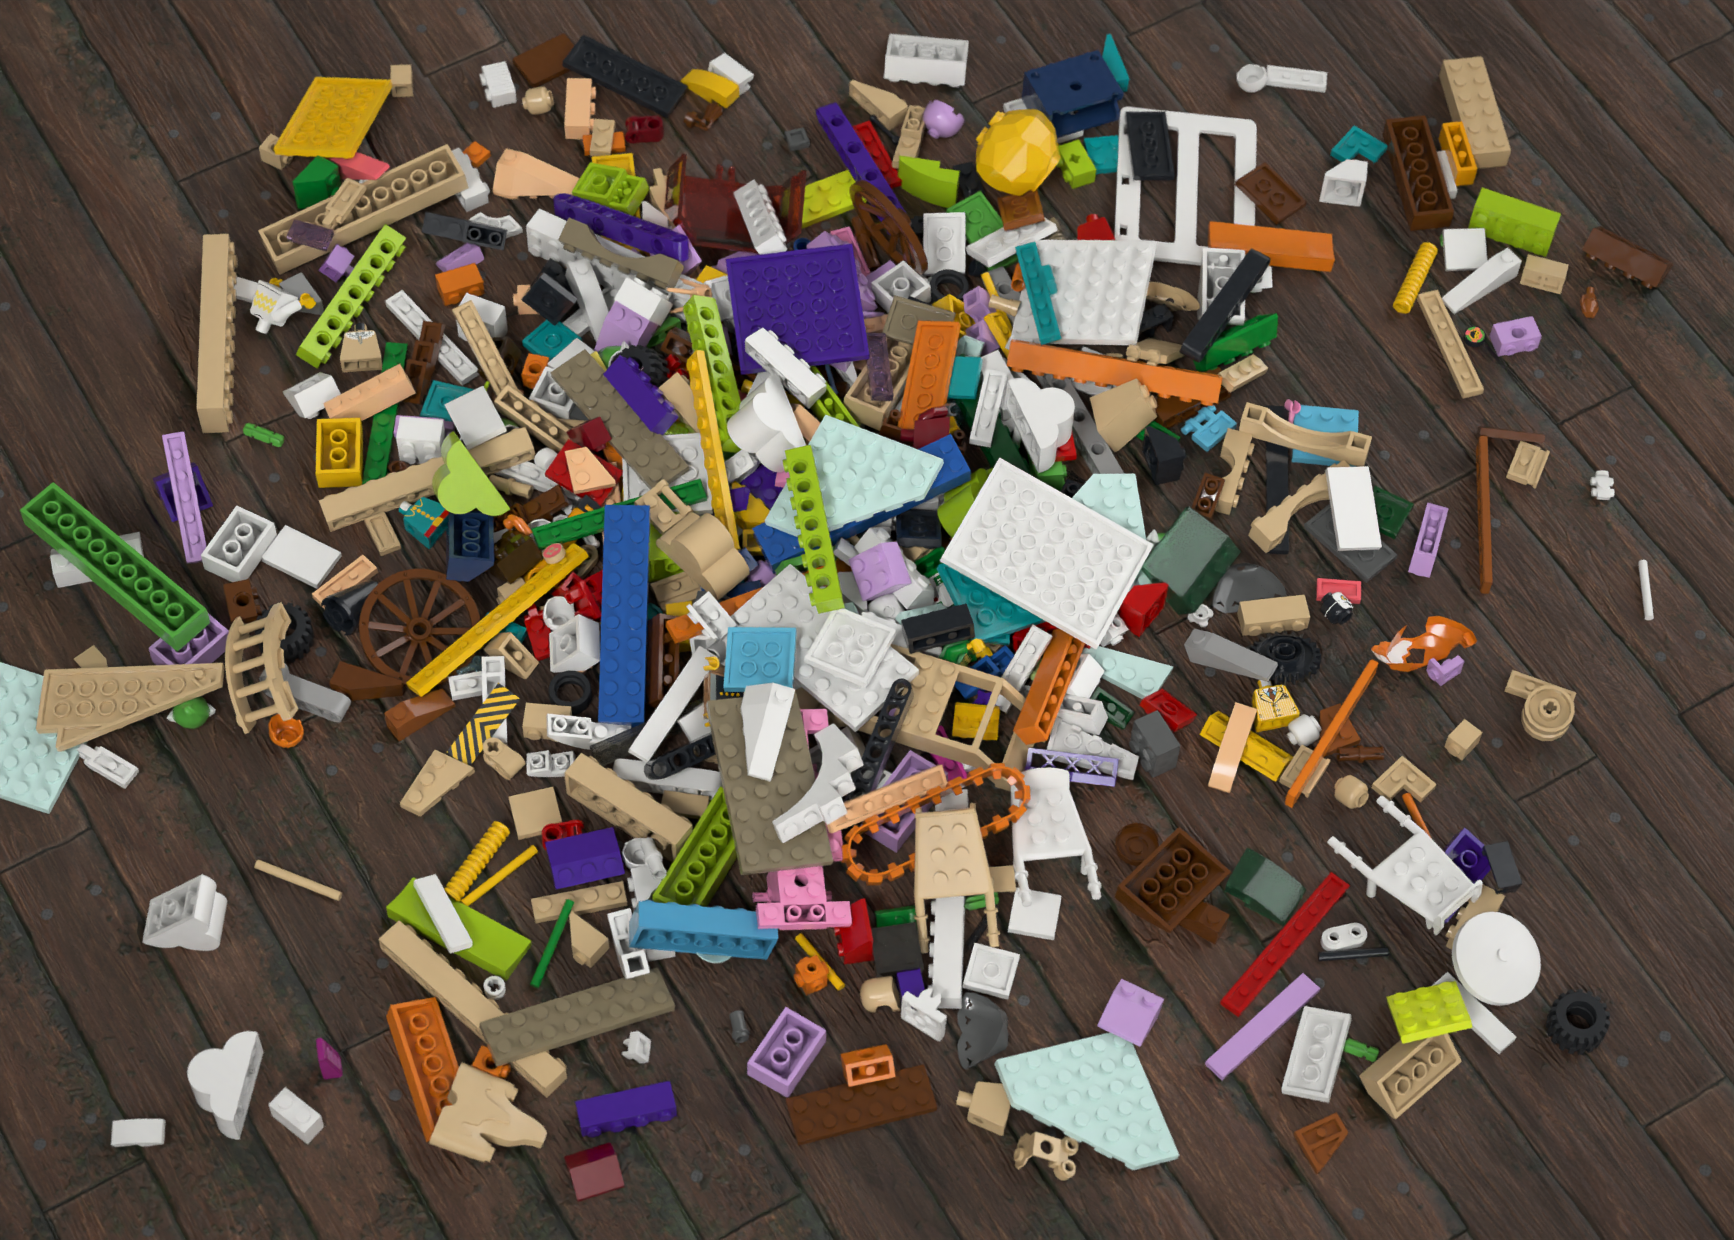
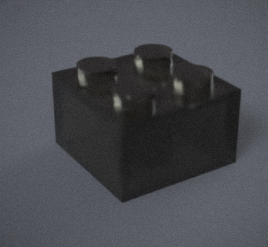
[871,922,924,979]

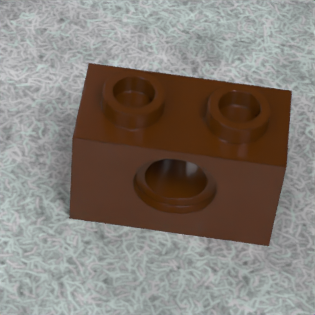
[223,579,262,625]

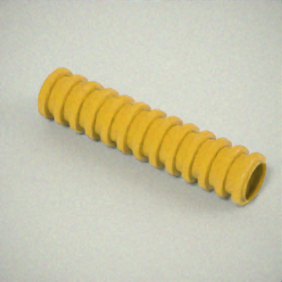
[1393,242,1438,314]
[444,821,510,902]

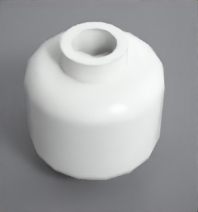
[1286,714,1322,747]

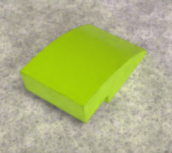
[898,156,959,208]
[572,162,650,216]

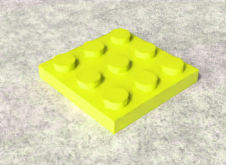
[1386,981,1473,1044]

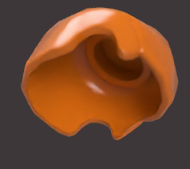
[268,713,304,748]

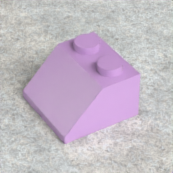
[1098,979,1164,1047]

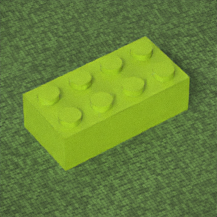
[1468,188,1561,257]

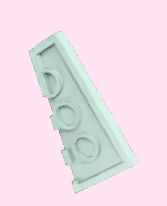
[1081,646,1173,699]

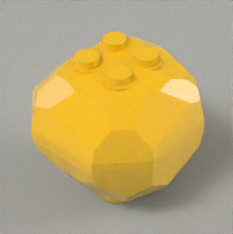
[975,109,1061,196]

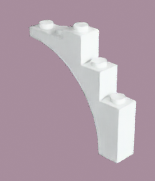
[772,723,864,843]

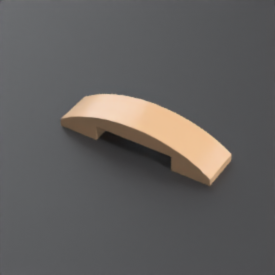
[1208,703,1257,793]

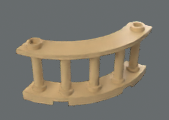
[225,602,299,734]

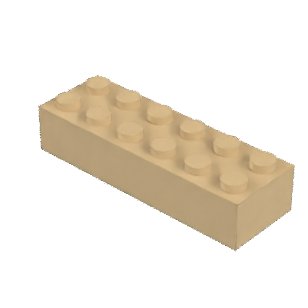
[1439,57,1511,169]
[843,337,913,431]
[564,753,692,863]

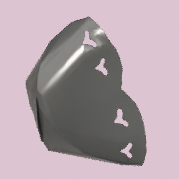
[1212,563,1287,613]
[957,993,1008,1069]

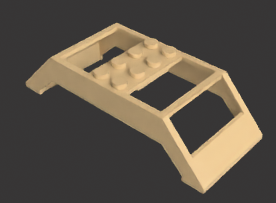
[817,644,1035,791]

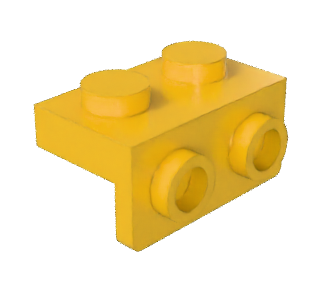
[952,702,1000,740]

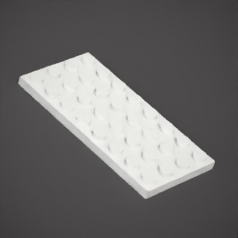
[730,564,919,732]

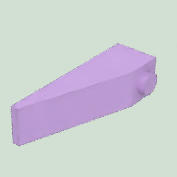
[1408,502,1448,578]

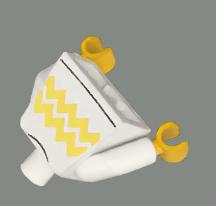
[250,278,316,334]

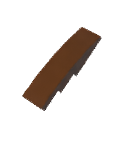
[401,321,446,405]

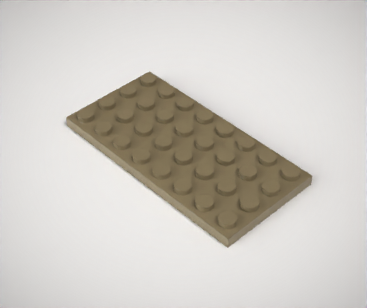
[706,692,833,875]

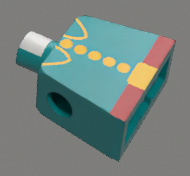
[399,497,449,549]

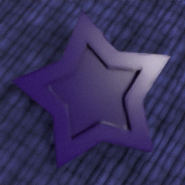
[972,689,996,706]

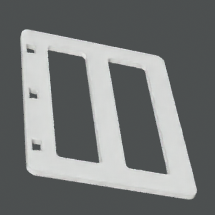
[1114,107,1256,265]

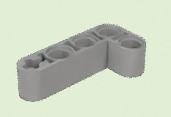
[259,664,351,722]

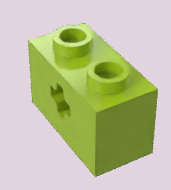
[1056,139,1096,189]

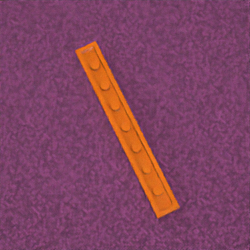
[1285,660,1379,808]

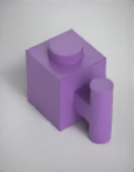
[319,244,357,282]

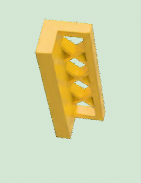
[1200,710,1293,782]

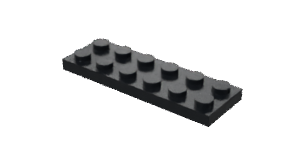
[563,35,688,118]

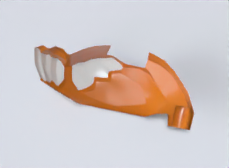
[1371,616,1477,672]

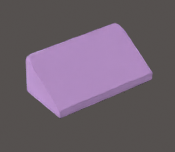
[436,243,484,272]

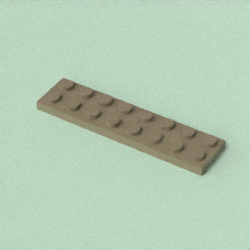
[550,349,689,490]
[480,967,675,1067]

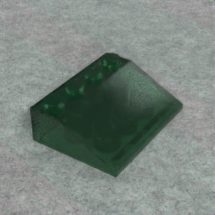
[1141,506,1241,615]

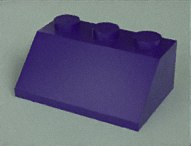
[545,827,625,889]

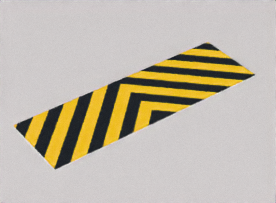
[447,683,520,766]

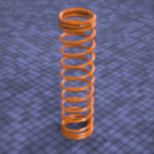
[1011,263,1025,292]

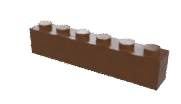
[661,327,786,391]

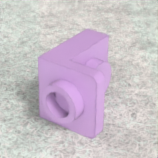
[1426,655,1464,686]

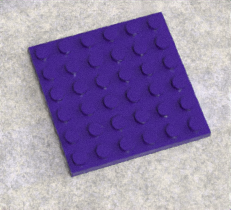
[726,244,870,375]

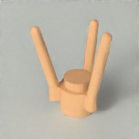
[667,278,712,314]

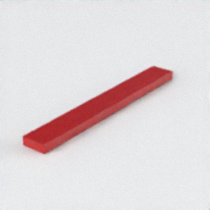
[1220,872,1350,1018]

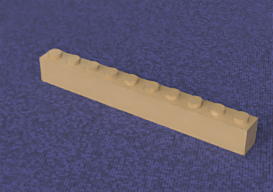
[319,427,535,532]
[379,921,567,1098]

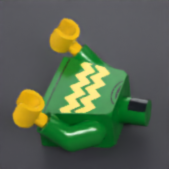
[938,639,993,667]

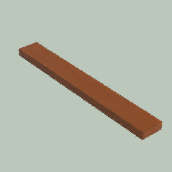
[1475,436,1493,594]

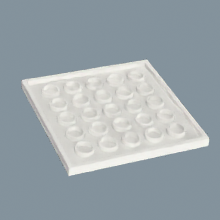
[1011,240,1157,345]

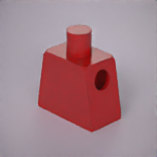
[1077,214,1116,240]

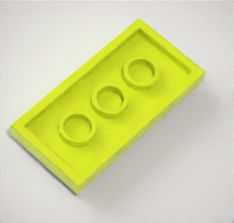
[774,170,866,232]

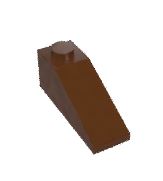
[329,661,405,701]
[1179,902,1229,944]

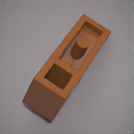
[384,688,456,742]

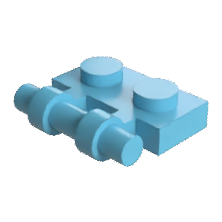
[1181,405,1237,452]

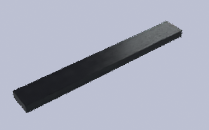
[1265,405,1289,555]

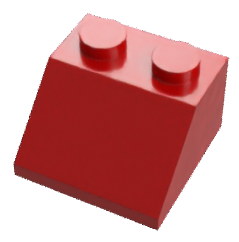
[1118,583,1169,637]
[833,898,873,965]

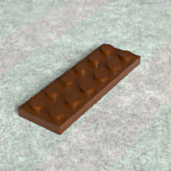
[785,1064,937,1146]

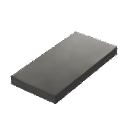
[1304,504,1397,583]

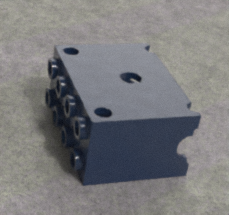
[1021,50,1123,138]

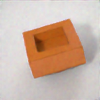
[463,141,490,169]

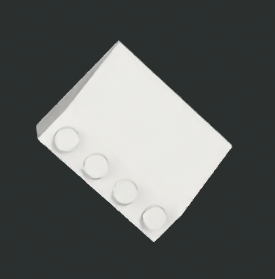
[884,34,969,87]

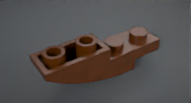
[1175,473,1225,563]
[493,484,570,533]

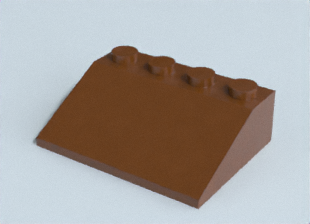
[1115,827,1231,934]

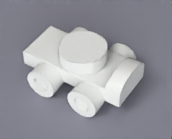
[1590,470,1614,500]

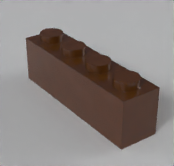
[1153,367,1232,429]
[646,613,679,708]

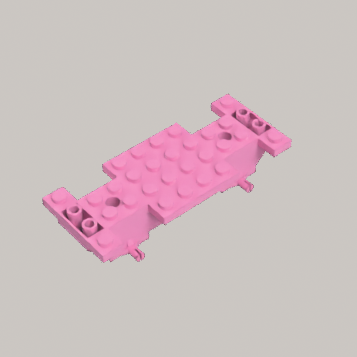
[752,709,852,930]

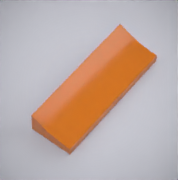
[1208,221,1335,272]
[386,997,459,1142]

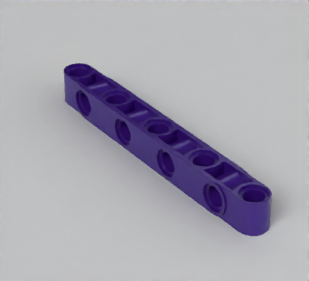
[816,102,911,236]
[553,193,689,262]

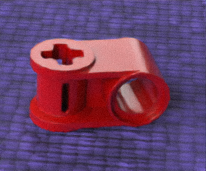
[542,820,584,850]

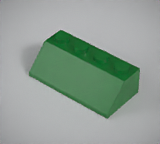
[1193,313,1278,372]

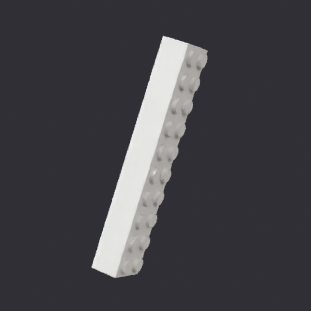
[526,209,703,324]

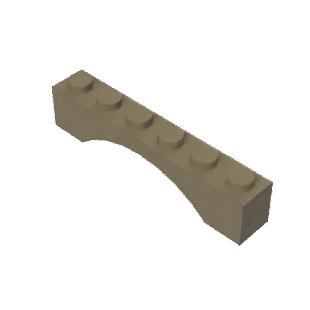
[558,218,684,290]

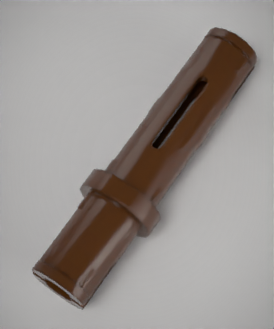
[851,216,881,273]

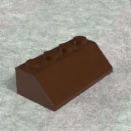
[1582,226,1674,289]

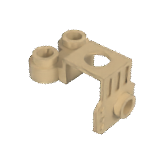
[1014,1132,1078,1180]

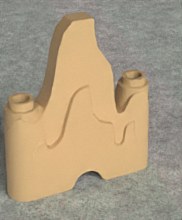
[429,1062,547,1162]

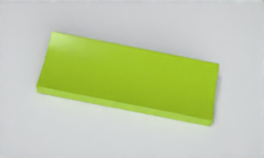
[386,877,532,982]

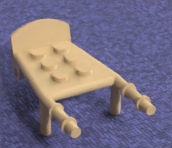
[914,803,1000,953]

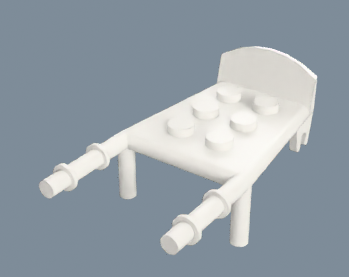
[1010,768,1102,907]
[1328,795,1483,935]

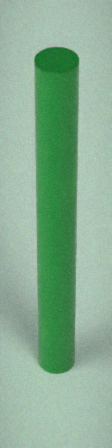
[530,899,574,988]

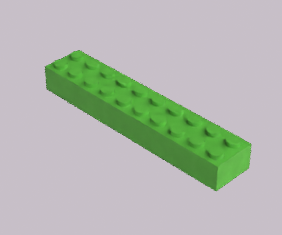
[20,482,210,652]

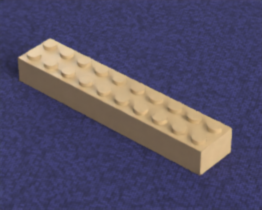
[258,144,468,275]
[197,234,238,433]

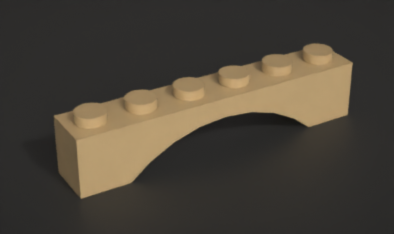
[1239,402,1372,467]
[1248,460,1351,553]

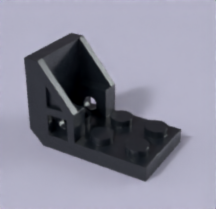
[521,258,578,326]

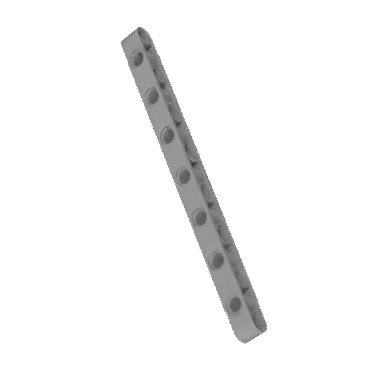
[982,266,1124,474]

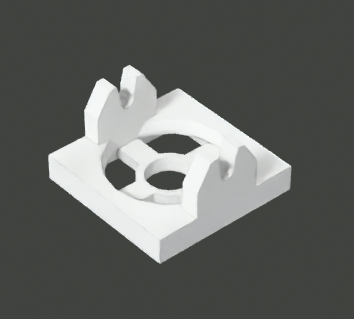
[901,988,947,1041]

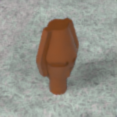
[1580,287,1599,319]

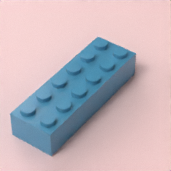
[629,900,778,960]

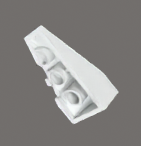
[740,683,795,782]

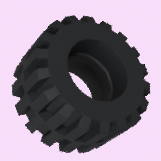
[613,345,669,388]
[255,602,314,664]
[1546,989,1610,1055]

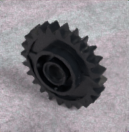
[1250,630,1321,685]

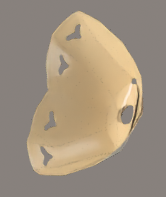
[1146,282,1200,311]

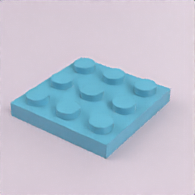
[1292,405,1359,467]
[723,627,797,692]

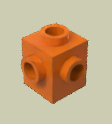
[794,955,829,996]

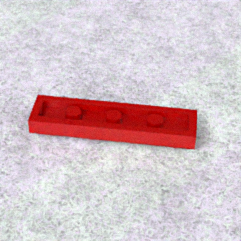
[852,121,902,189]

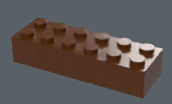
[1382,115,1454,231]

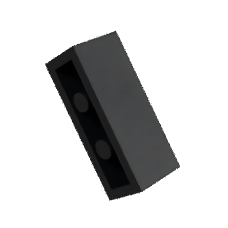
[901,603,975,654]

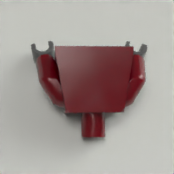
[900,403,957,449]

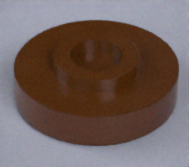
[1115,823,1159,866]

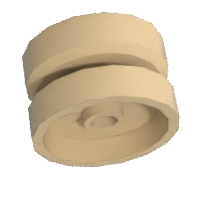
[1521,685,1575,741]

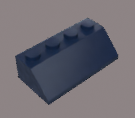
[446,511,494,582]

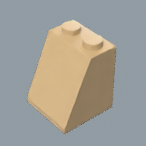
[1090,378,1158,453]

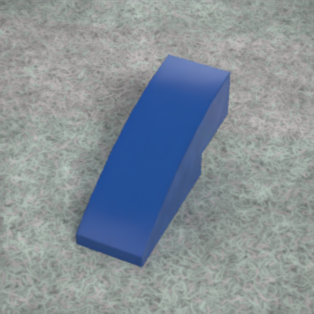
[954,645,1014,699]

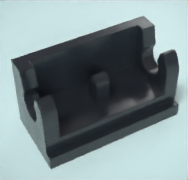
[1482,841,1522,895]

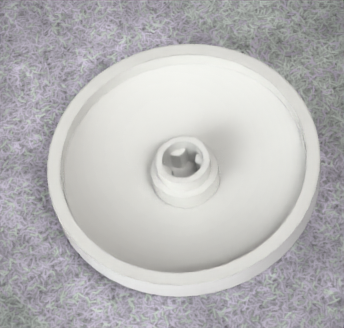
[1452,912,1541,1006]

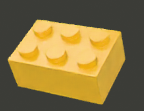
[316,418,363,488]

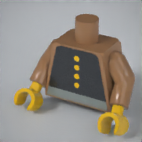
[703,656,744,727]

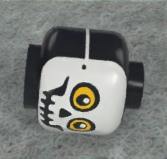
[1320,592,1353,625]

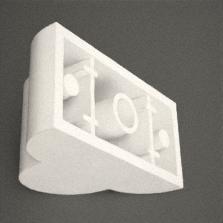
[1197,248,1245,325]
[727,375,806,473]
[1005,378,1075,473]
[142,875,227,951]
[187,1031,263,1140]

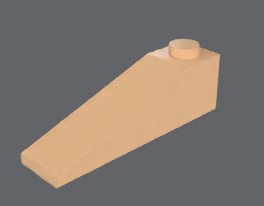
[492,148,580,199]

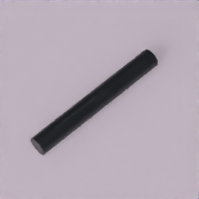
[1318,947,1389,962]

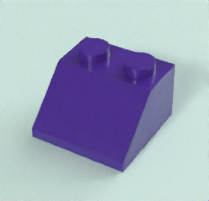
[152,462,213,522]

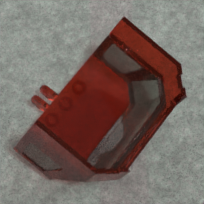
[664,154,807,254]

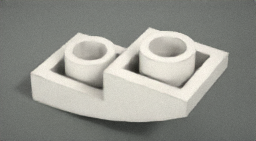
[527,750,576,777]
[111,1119,165,1147]

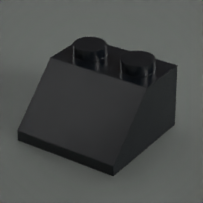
[1142,426,1186,486]

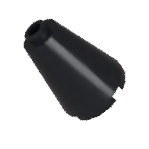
[321,579,379,636]

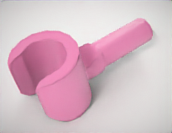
[1284,399,1301,424]

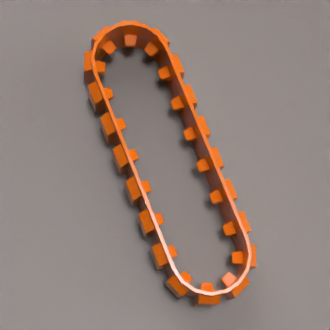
[841,763,1031,886]

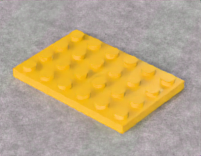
[274,77,393,159]

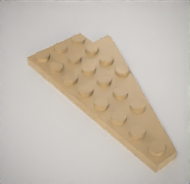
[36,663,225,752]

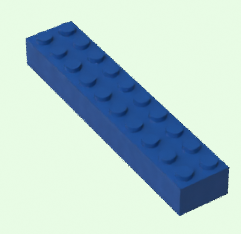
[752,434,971,574]
[598,505,651,729]

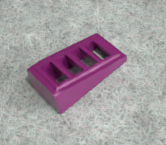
[316,1038,343,1080]

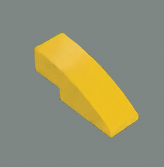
[680,69,739,108]

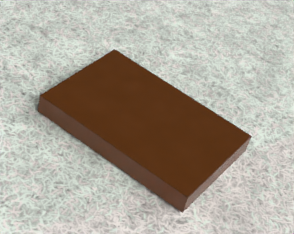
[512,33,574,88]
[1235,162,1307,225]

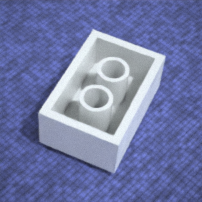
[201,506,277,582]

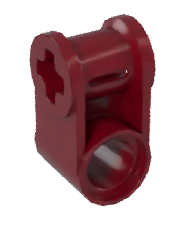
[625,115,664,144]

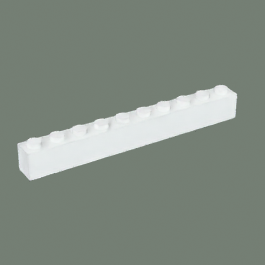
[928,789,969,1009]

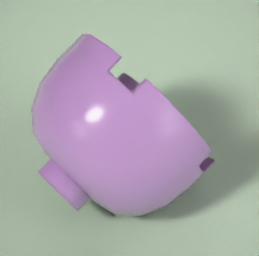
[923,100,964,139]

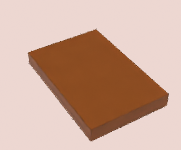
[997,189,1045,231]

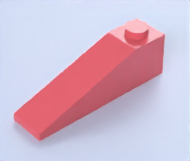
[325,152,390,180]

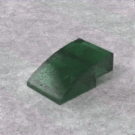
[1224,847,1306,926]

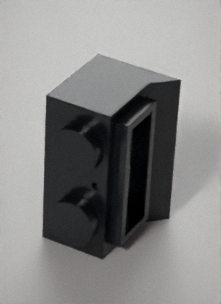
[1137,304,1174,343]

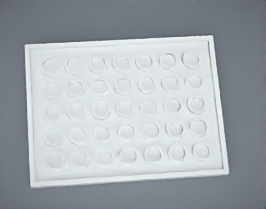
[940,458,1154,649]

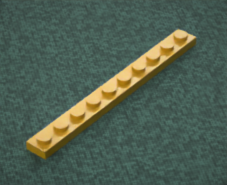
[686,350,740,551]
[406,543,589,697]

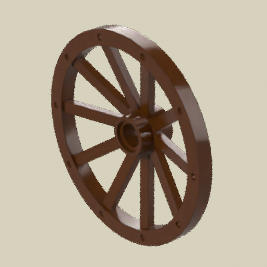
[849,180,928,276]
[359,569,480,687]

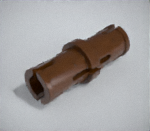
[1336,745,1384,763]

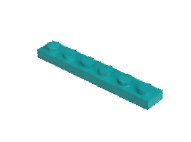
[1015,241,1062,345]

